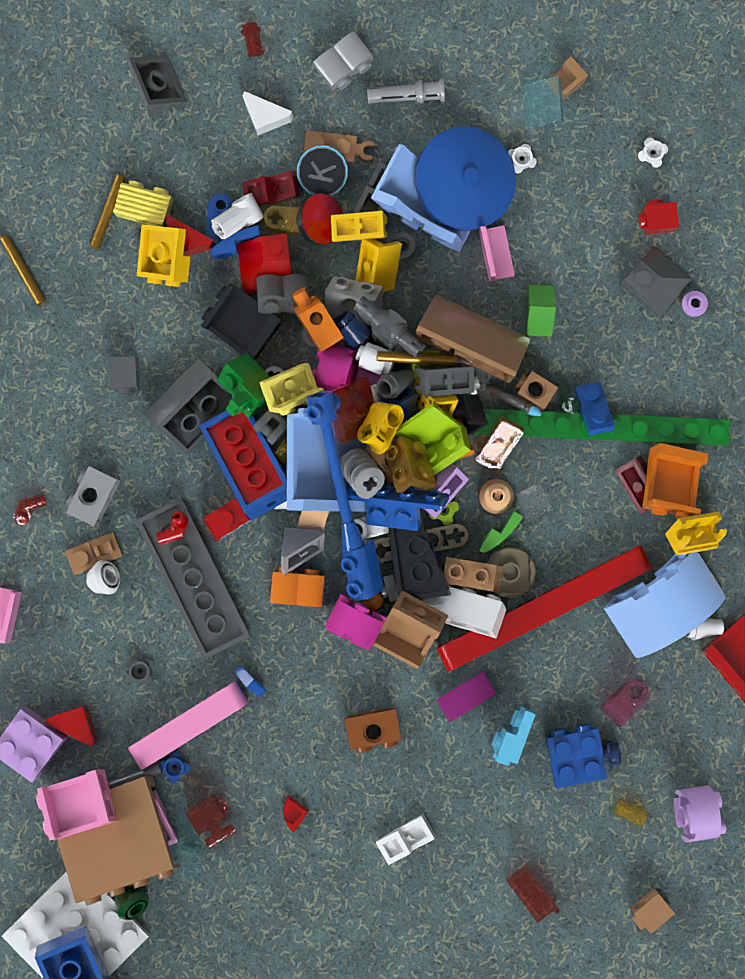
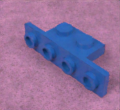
[346,483,449,531]

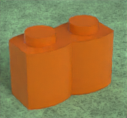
[270,567,324,607]

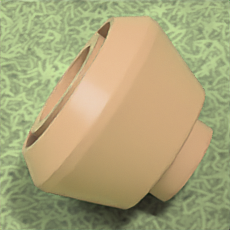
[479,479,514,514]

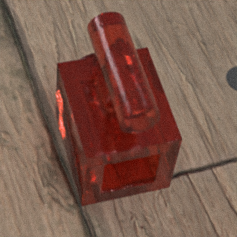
[185,793,236,849]

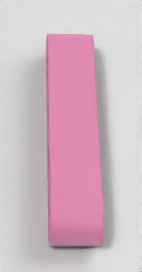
[128,681,249,770]

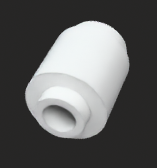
[356,342,395,375]

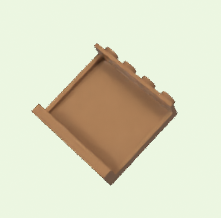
[57,776,181,906]

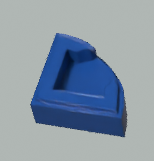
[234,666,266,697]

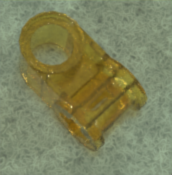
[263,205,301,236]

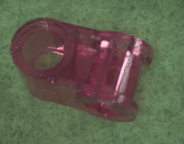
[600,678,649,727]

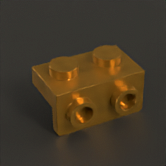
[384,436,437,493]

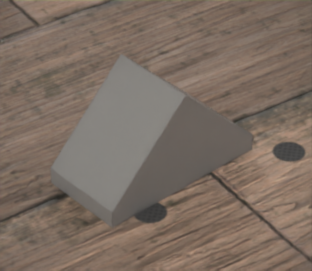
[281,527,325,575]

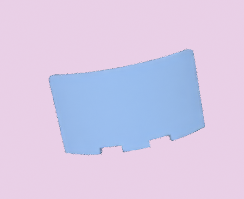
[371,144,470,252]
[604,552,726,658]

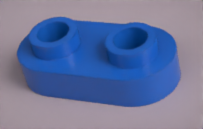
[206,193,233,245]

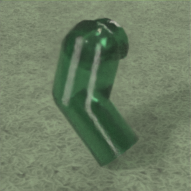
[555,381,580,414]

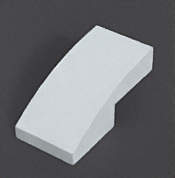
[376,813,436,865]

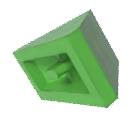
[526,285,556,337]

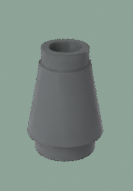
[377,369,414,399]

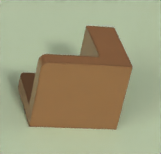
[547,56,588,102]

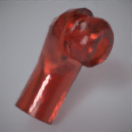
[13,494,47,526]

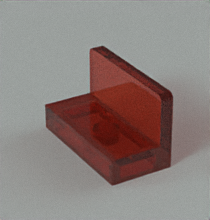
[506,864,560,923]

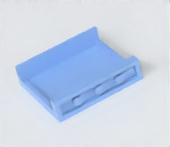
[287,408,369,512]

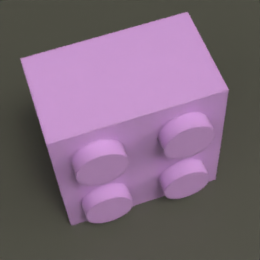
[0,706,68,782]

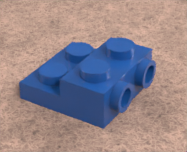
[545,724,607,789]

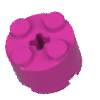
[312,344,358,400]
[325,594,387,650]

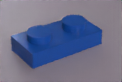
[574,382,615,435]

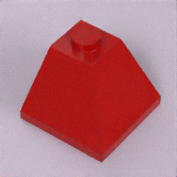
[237,234,292,295]

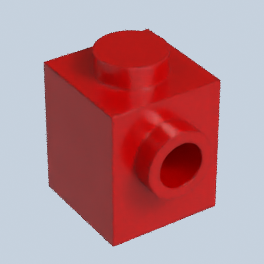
[638,199,679,235]

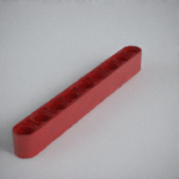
[436,545,653,672]

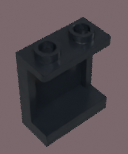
[201,284,284,361]

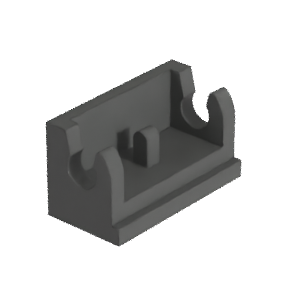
[414,363,474,397]

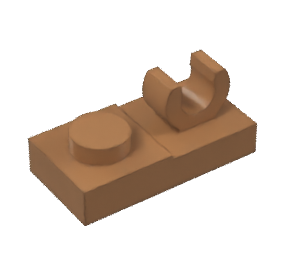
[65,532,123,575]

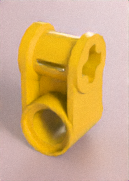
[357,402,404,454]

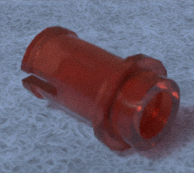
[241,22,264,58]

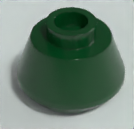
[115,886,149,920]

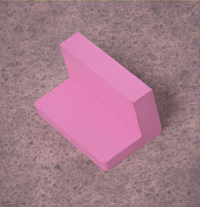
[479,225,515,282]
[0,587,22,644]

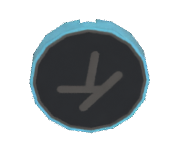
[297,145,348,196]

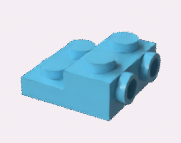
[491,706,536,766]

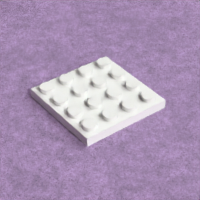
[2,872,150,978]

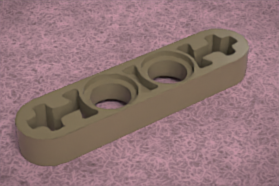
[374,524,468,562]

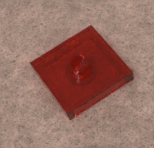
[331,377,375,444]

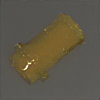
[613,799,648,827]

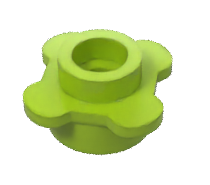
[429,501,459,525]

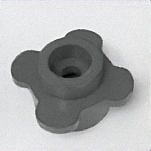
[127,657,154,685]

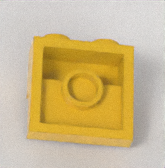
[137,224,190,287]

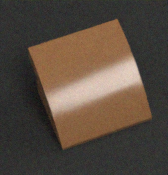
[416,294,530,383]

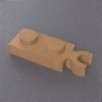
[304,130,374,163]

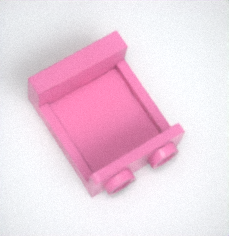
[36,770,118,840]

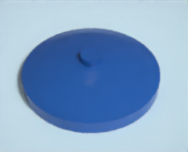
[415,126,516,231]

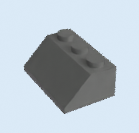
[144,359,233,455]

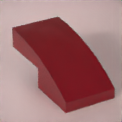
[242,171,300,206]

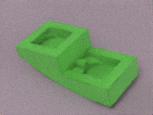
[477,511,523,553]

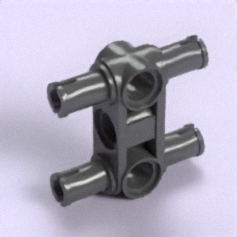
[354,296,426,370]

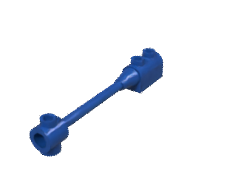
[306,391,384,600]

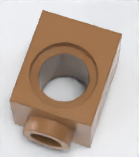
[515,371,558,411]
[630,889,675,934]

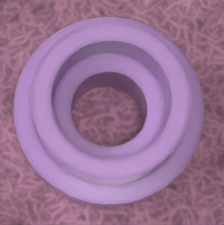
[681,291,708,317]

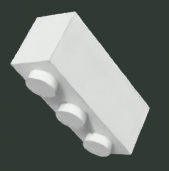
[422,584,506,638]

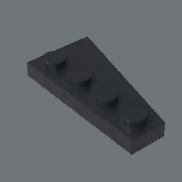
[388,516,451,599]

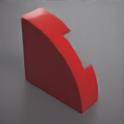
[283,795,309,833]

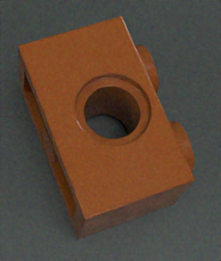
[344,707,402,753]

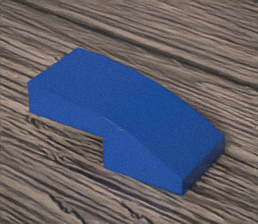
[210,225,261,260]

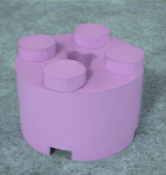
[673,785,726,843]

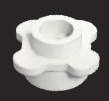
[638,138,668,168]
[508,144,537,174]

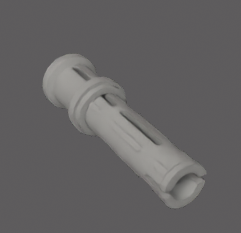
[367,79,445,104]

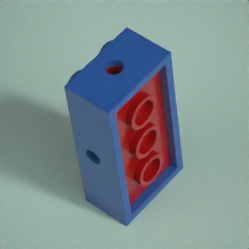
[199,410,287,520]

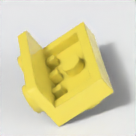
[259,363,324,415]

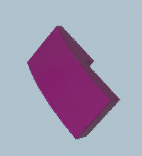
[436,672,497,723]

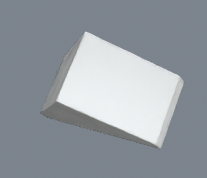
[243,91,293,135]

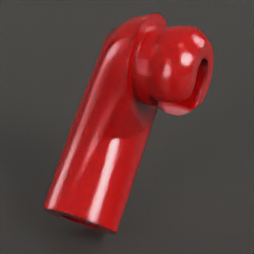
[156,511,188,545]

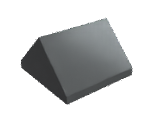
[126,55,187,117]

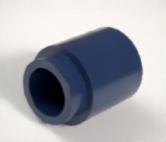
[334,310,371,349]

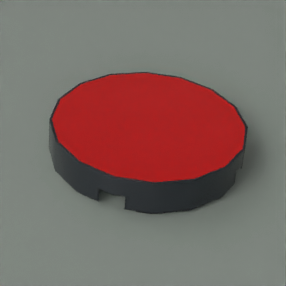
[296,193,343,246]

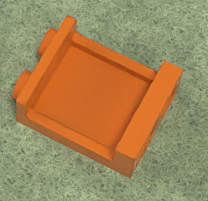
[642,443,708,519]

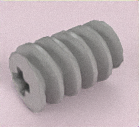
[339,448,385,499]

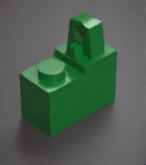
[217,353,270,418]

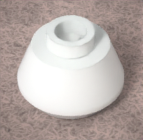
[86,560,120,594]

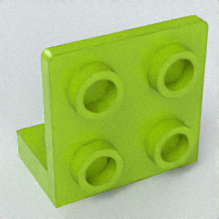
[395,403,471,475]

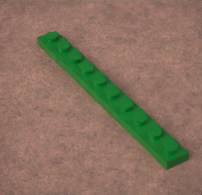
[473,409,730,446]

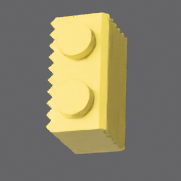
[113,181,174,227]

